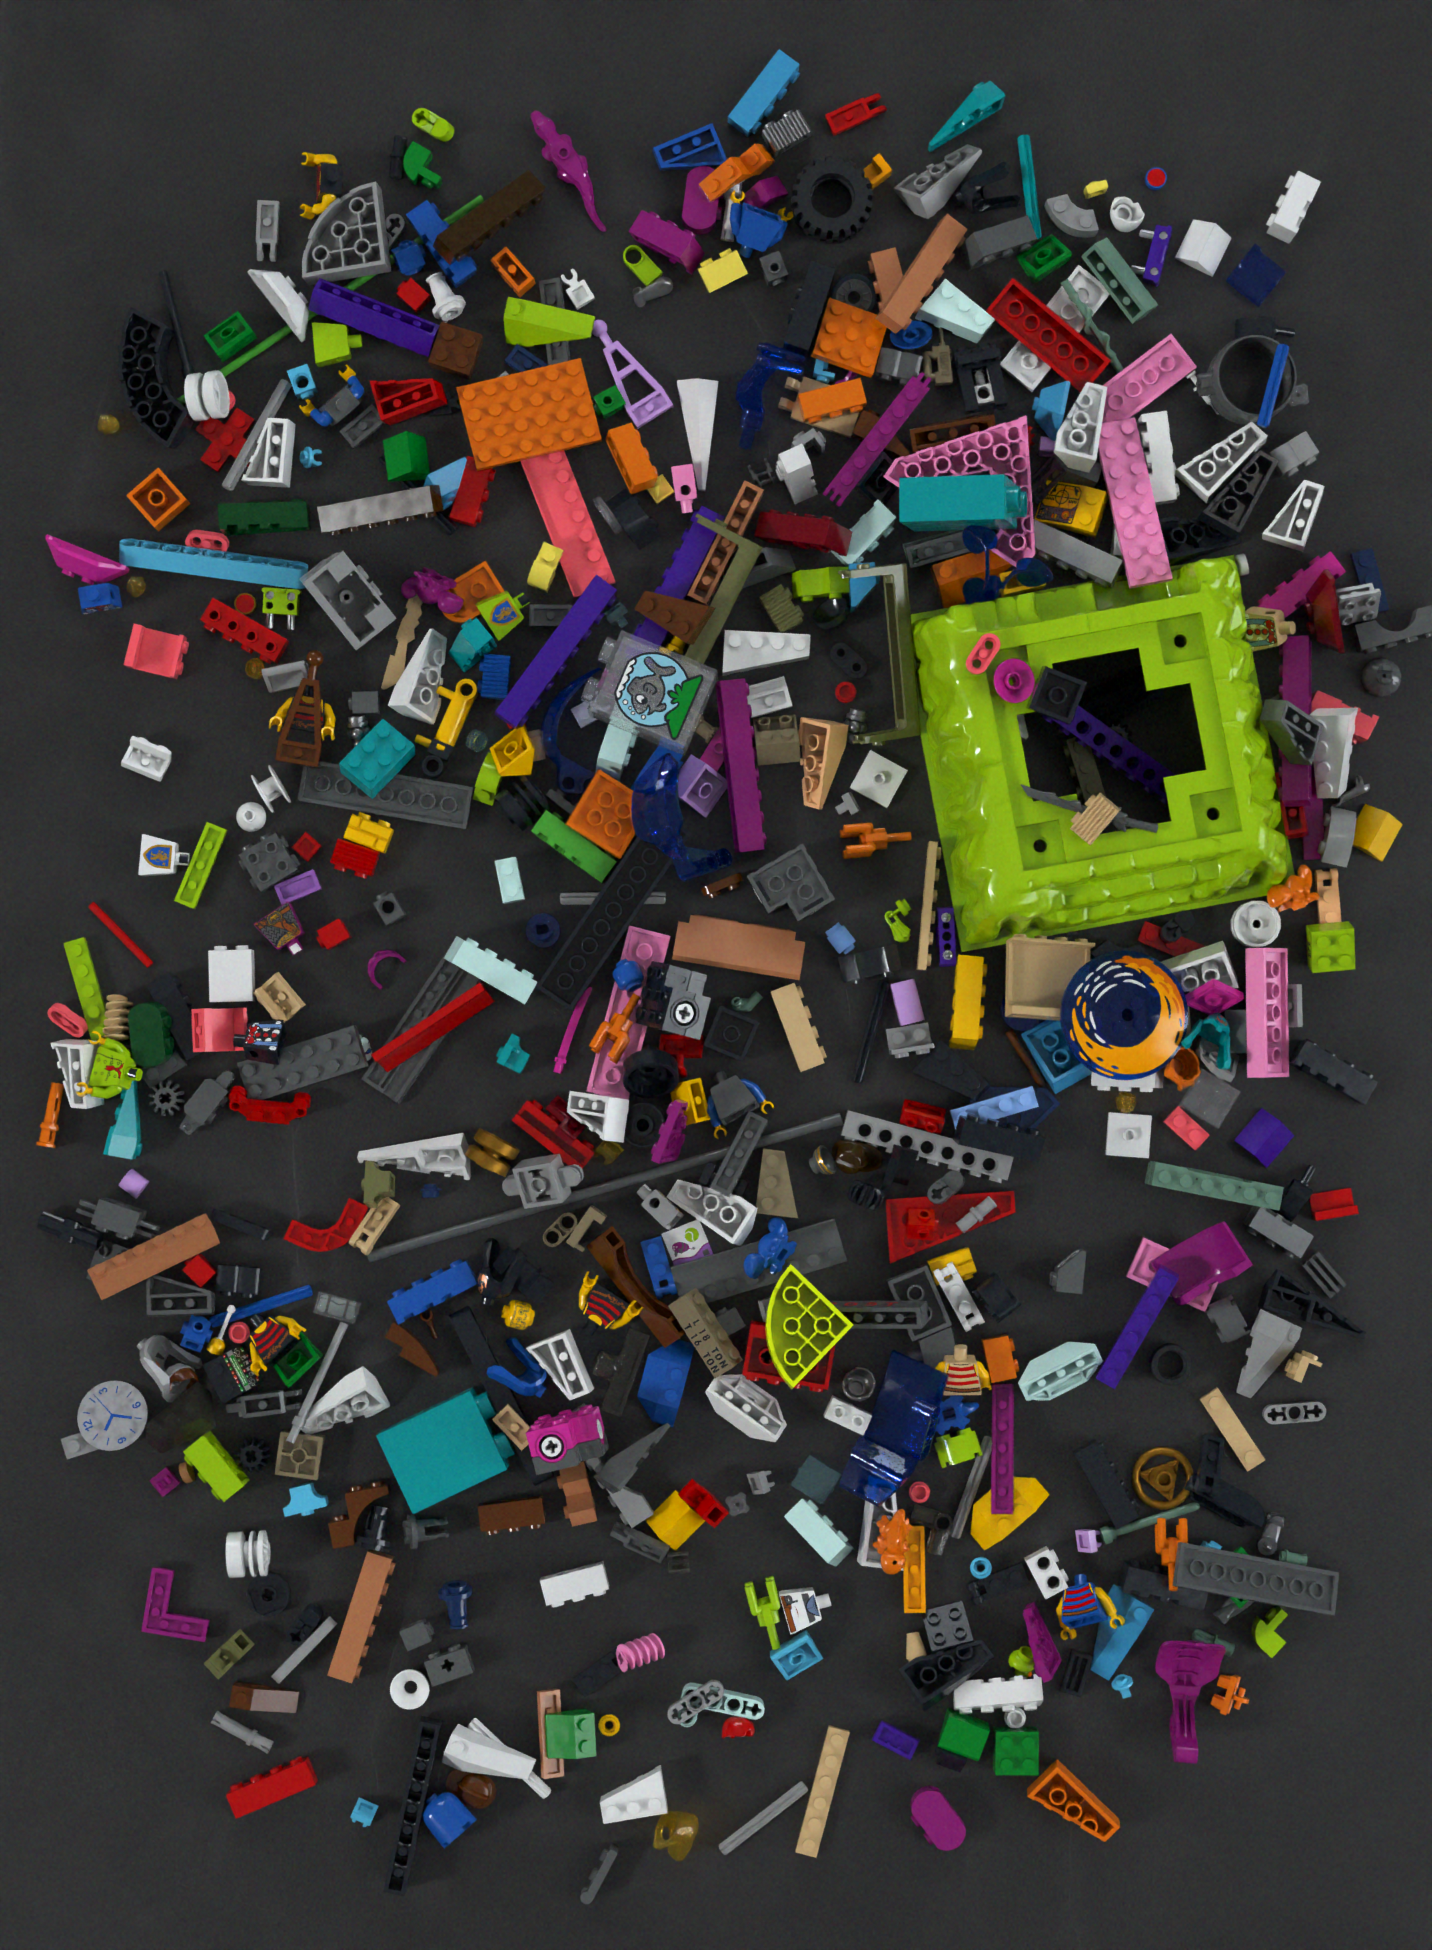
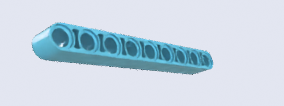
[119,538,308,589]

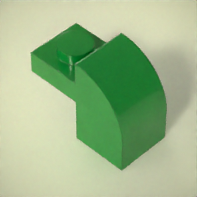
[403,141,443,190]

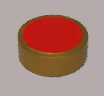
[234,593,257,615]

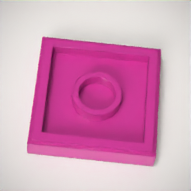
[1182,979,1244,1015]

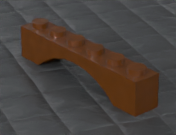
[586,1226,685,1348]

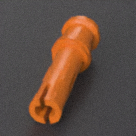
[36,1082,64,1148]

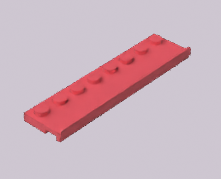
[520,451,616,598]

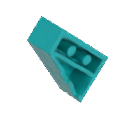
[448,618,497,673]

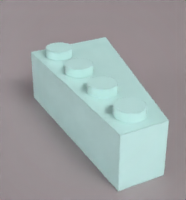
[444,936,537,1004]

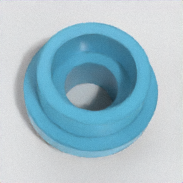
[970,1557,992,1579]

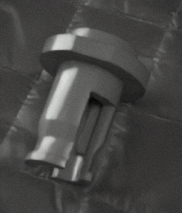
[402,1514,449,1549]

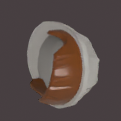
[162,1363,199,1402]

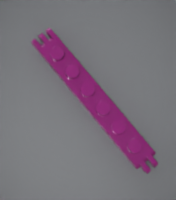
[823,372,932,507]

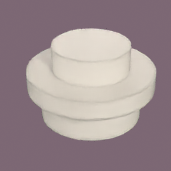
[1004,1707,1026,1728]

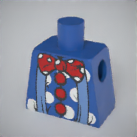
[78,583,122,614]

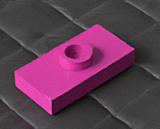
[700,727,724,772]

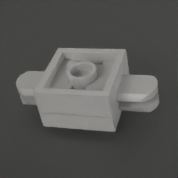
[502,1154,584,1209]

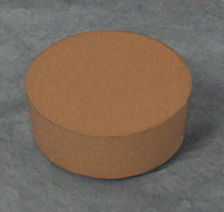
[179,1461,195,1484]

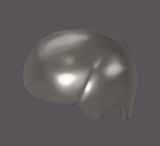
[842,1367,876,1401]

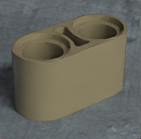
[543,1212,578,1247]

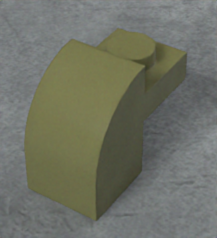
[204,1629,255,1679]

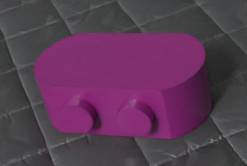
[682,166,724,235]
[910,1786,966,1851]

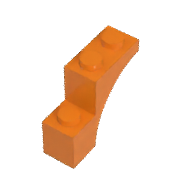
[699,144,775,201]

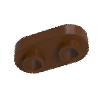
[701,873,743,899]

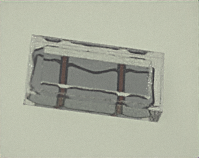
[313,1292,361,1324]

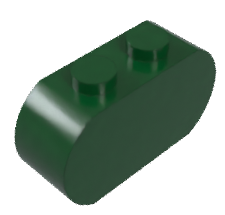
[128,1001,174,1068]

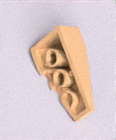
[798,717,849,810]

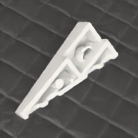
[677,378,718,491]
[357,1133,471,1180]

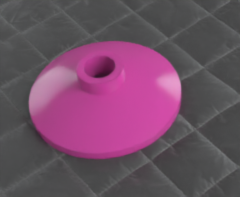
[994,659,1035,703]

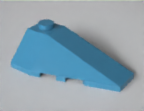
[1090,1584,1154,1681]

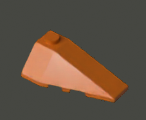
[930,548,1013,608]

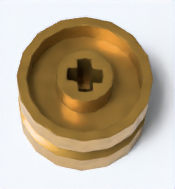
[464,1128,520,1177]

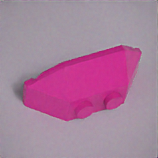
[45,534,130,585]

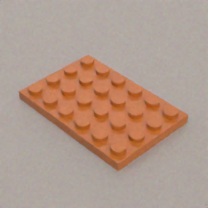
[456,358,602,471]

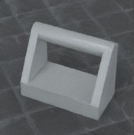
[262,660,309,693]

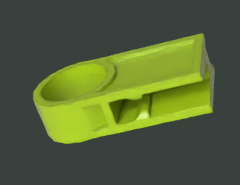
[623,245,663,287]

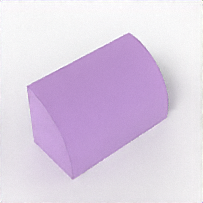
[890,979,925,1026]

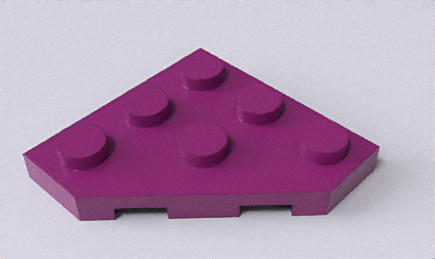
[651,1099,688,1164]
[1023,1601,1062,1683]

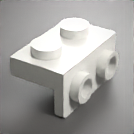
[121,736,172,782]

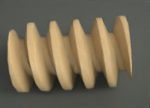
[102,995,133,1042]

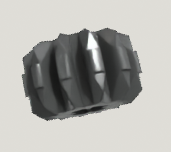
[148,1080,185,1116]

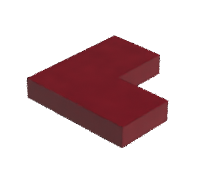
[545,1095,587,1145]

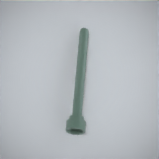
[1099,1502,1200,1545]

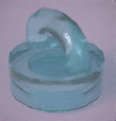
[466,729,488,752]

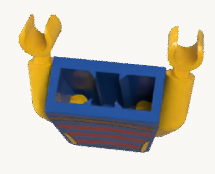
[1056,1574,1125,1640]

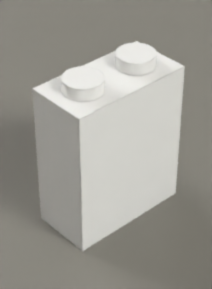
[208,945,255,1002]

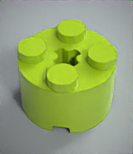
[934,1427,983,1468]

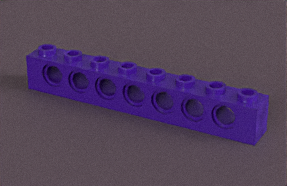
[1041,705,1176,806]

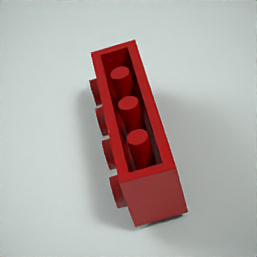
[200,598,290,664]

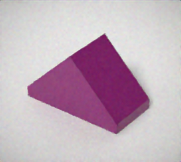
[742,175,788,209]

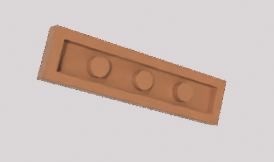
[537,1688,564,1779]

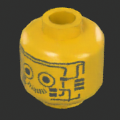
[501,1300,535,1330]

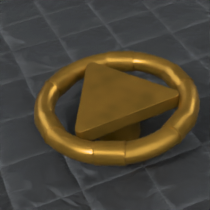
[1131,1447,1194,1510]

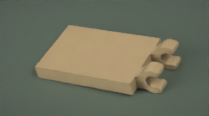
[778,377,859,438]

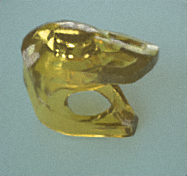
[653,1811,699,1862]

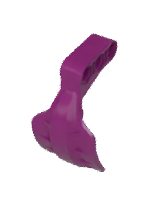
[1155,1640,1226,1764]

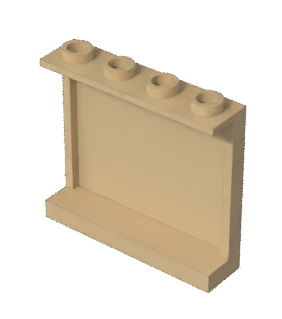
[1005,934,1095,1023]

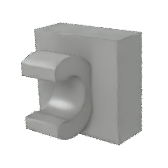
[747,1470,775,1495]

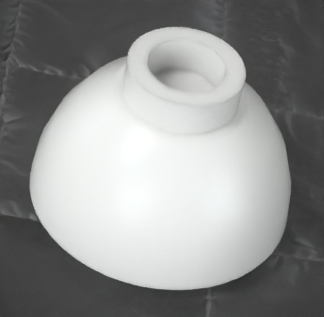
[236,802,266,832]

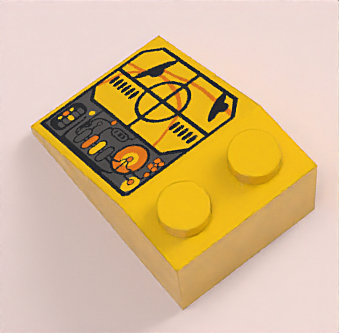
[1035,480,1108,538]

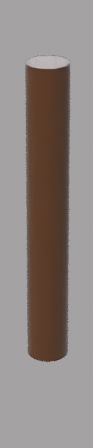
[1005,1029,1046,1088]

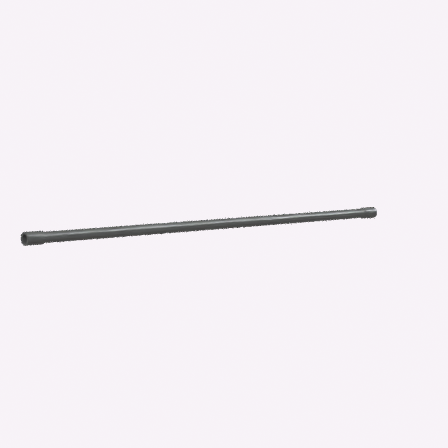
[367,1112,843,1263]

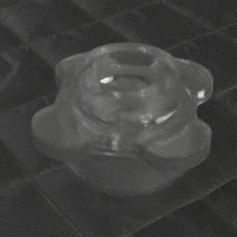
[1289,384,1310,407]
[725,1492,750,1517]

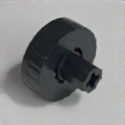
[622,1045,679,1098]

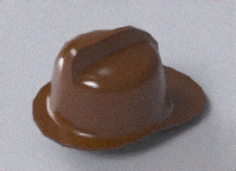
[445,1769,496,1809]

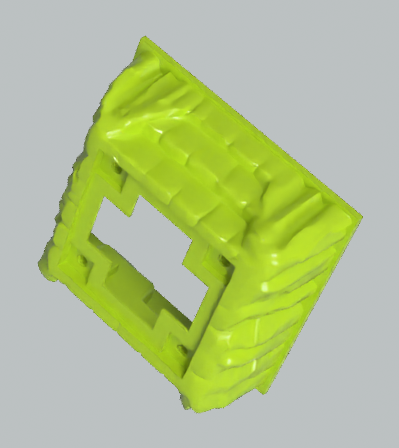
[911,555,1295,952]

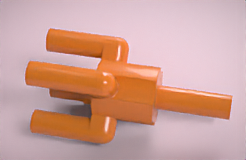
[840,823,912,859]
[589,993,640,1064]
[1155,1518,1188,1591]

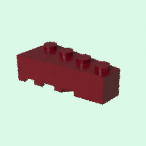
[754,509,853,557]

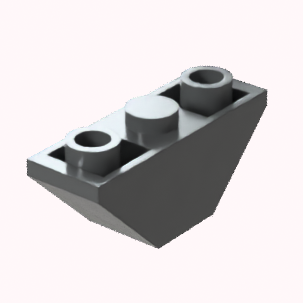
[742,547,796,589]

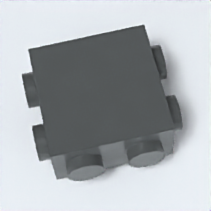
[238,832,300,893]

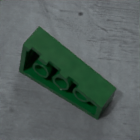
[218,498,311,536]

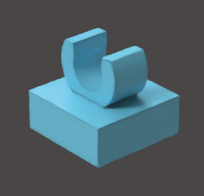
[350,1797,378,1827]

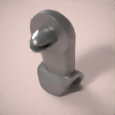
[632,276,673,307]
[1332,775,1370,807]
[1257,1512,1284,1555]

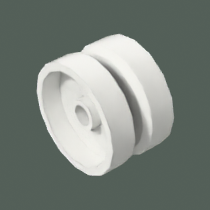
[184,370,230,421]
[1231,901,1281,948]

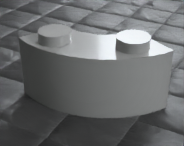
[1044,194,1099,238]
[1318,806,1356,868]

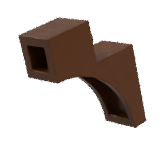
[328,1481,391,1549]

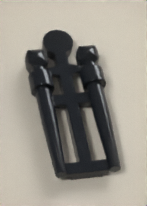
[1031,454,1068,504]

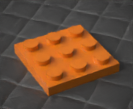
[811,297,887,378]
[565,769,653,859]

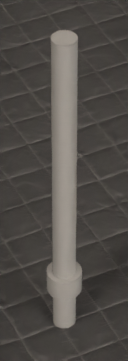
[286,1322,348,1444]

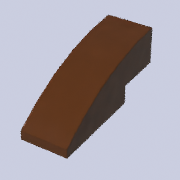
[385,1320,440,1377]

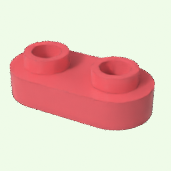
[185,530,229,552]
[965,633,1001,675]
[47,1003,88,1038]

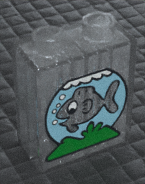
[581,630,718,756]

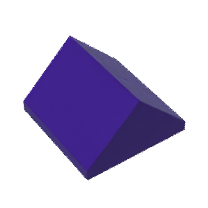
[1234,1108,1294,1168]

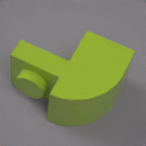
[473,752,504,806]
[1252,1606,1288,1658]

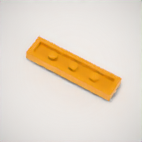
[903,1525,926,1613]

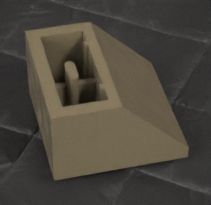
[753,715,800,766]

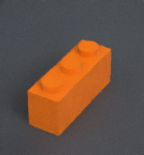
[797,378,867,424]
[605,422,658,495]

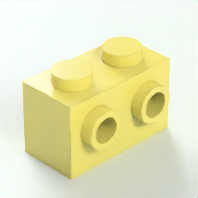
[697,248,748,293]

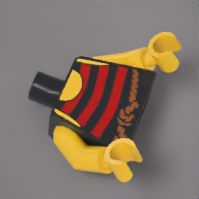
[300,152,342,219]
[269,686,336,741]
[579,1271,643,1336]
[249,1313,306,1377]

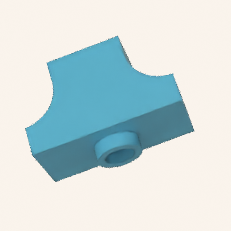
[283,1481,329,1517]

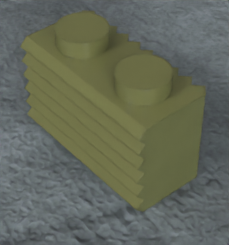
[759,584,804,633]

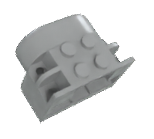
[299,550,397,650]

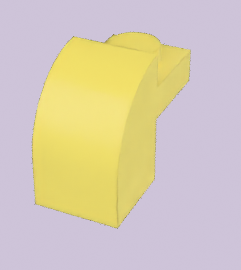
[527,542,564,593]

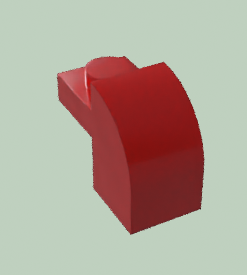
[678,1478,729,1528]

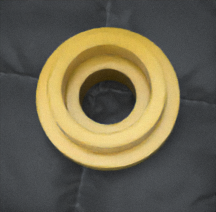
[598,1714,620,1736]

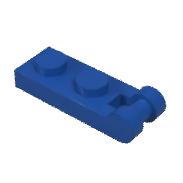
[640,1236,678,1299]

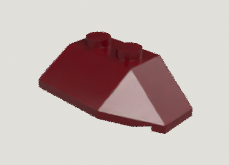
[1304,569,1345,654]

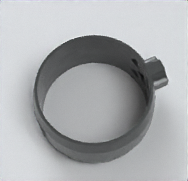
[1196,335,1297,425]

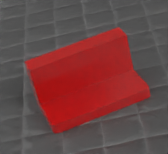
[1309,1188,1359,1221]

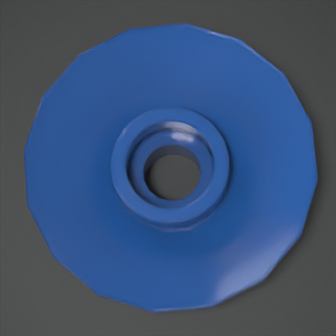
[890,320,932,349]

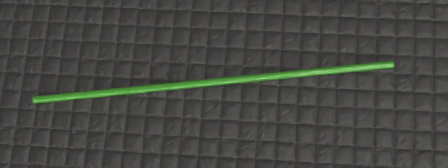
[177,195,484,405]

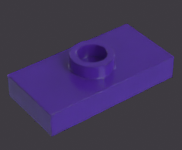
[872,1720,920,1760]

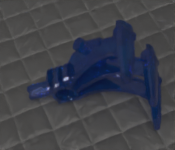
[735,342,805,450]

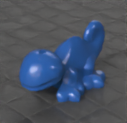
[743,1217,797,1279]
[914,1395,979,1436]

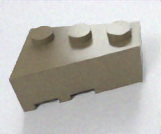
[756,1148,798,1218]

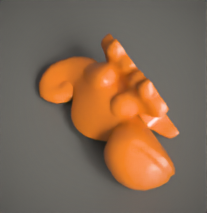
[1267,865,1320,912]
[873,1509,913,1575]

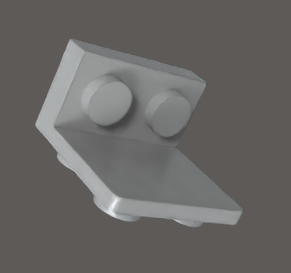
[885,1022,934,1058]

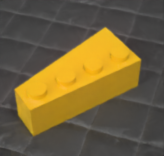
[948,955,987,1050]

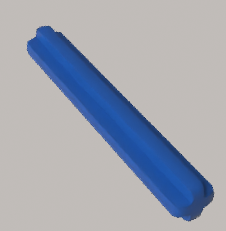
[1257,344,1289,428]

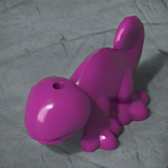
[401,567,464,614]

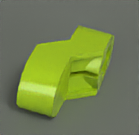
[412,108,454,142]

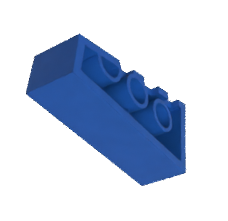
[406,200,477,289]

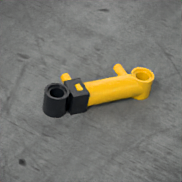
[414,679,478,778]

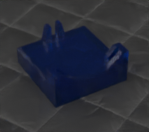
[1226,244,1287,307]

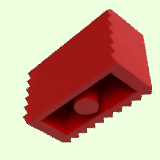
[330,838,381,879]

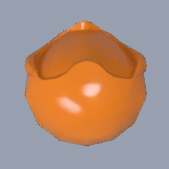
[1162,1047,1201,1091]

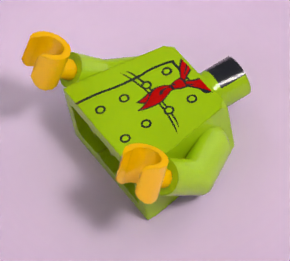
[76,1031,143,1099]

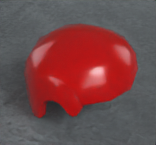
[722,1716,755,1739]

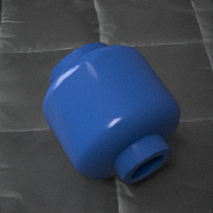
[613,959,644,993]

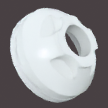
[390,1669,430,1709]

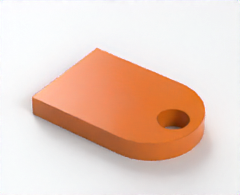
[442,561,504,623]

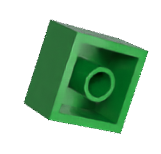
[993,1726,1039,1776]

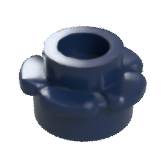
[420,1184,441,1198]

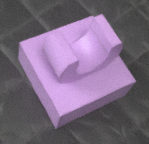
[1075,1529,1102,1553]

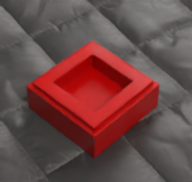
[292,832,322,862]

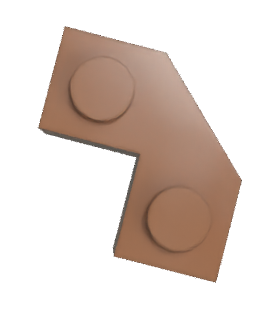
[557,1461,597,1527]

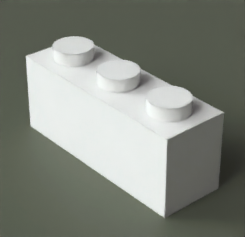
[540,1561,609,1607]

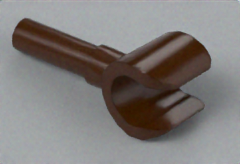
[420,1309,438,1339]

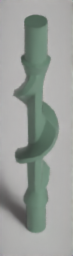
[1061,278,1124,374]

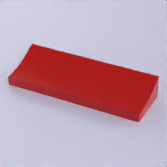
[986,278,1112,393]
[371,983,495,1072]

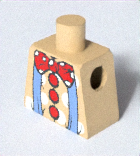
[1245,606,1296,652]

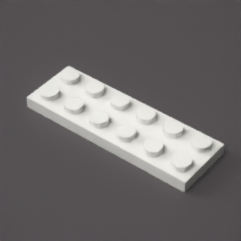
[1000,265,1110,392]

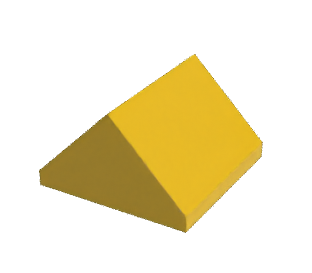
[489,725,535,776]
[1352,804,1403,862]
[645,1490,705,1551]

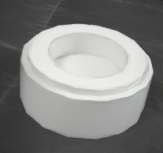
[1235,553,1249,576]

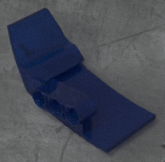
[839,1350,949,1507]

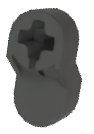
[927,1170,965,1205]

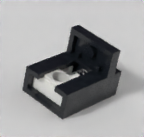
[952,342,1008,415]

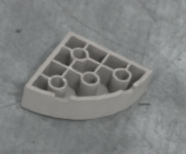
[302,181,391,285]

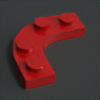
[284,1198,369,1252]

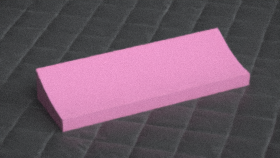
[1245,948,1289,1078]

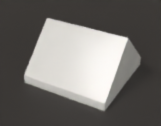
[1175,219,1231,277]

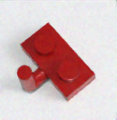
[659,1034,704,1078]

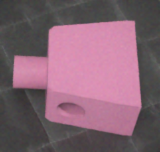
[671,464,697,513]

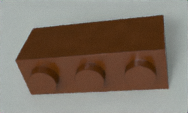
[478,1495,546,1535]

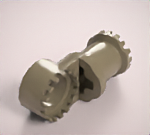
[684,708,719,743]

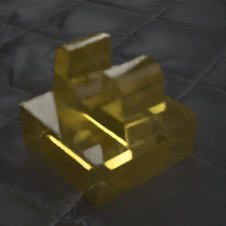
[594,1140,624,1165]

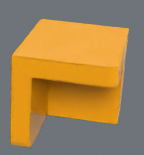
[863,153,892,190]

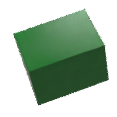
[1016,234,1072,284]
[203,311,257,363]
[383,431,430,482]
[273,1331,323,1388]
[937,1708,990,1761]

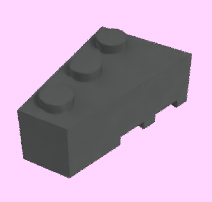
[1242,1206,1314,1259]

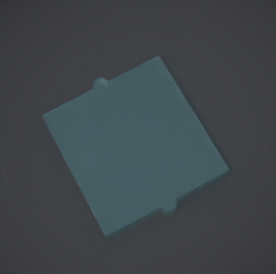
[791,1455,841,1505]

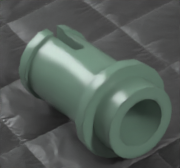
[1279,1549,1307,1566]

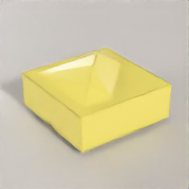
[1083,180,1108,199]
[646,474,674,504]

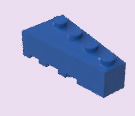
[387,1258,477,1325]

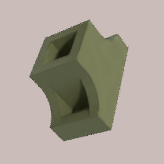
[361,1161,395,1208]

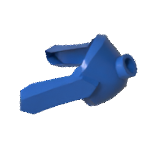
[487,1337,547,1398]

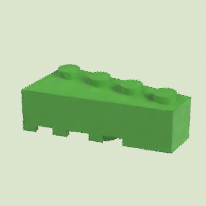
[531,810,617,884]

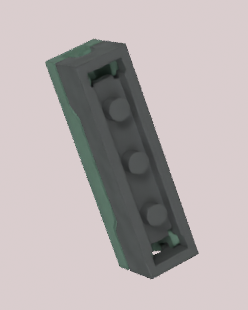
[903,529,992,568]

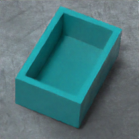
[339,719,416,799]

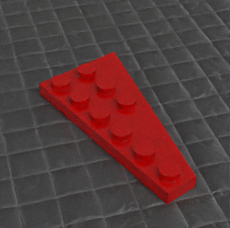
[885,1191,1016,1264]

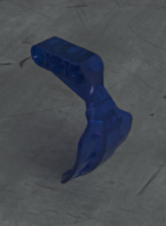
[541,668,618,794]
[631,753,732,881]

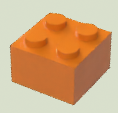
[126,467,191,531]

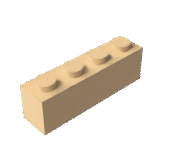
[770,983,827,1072]

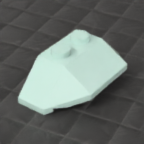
[1018,1341,1103,1401]

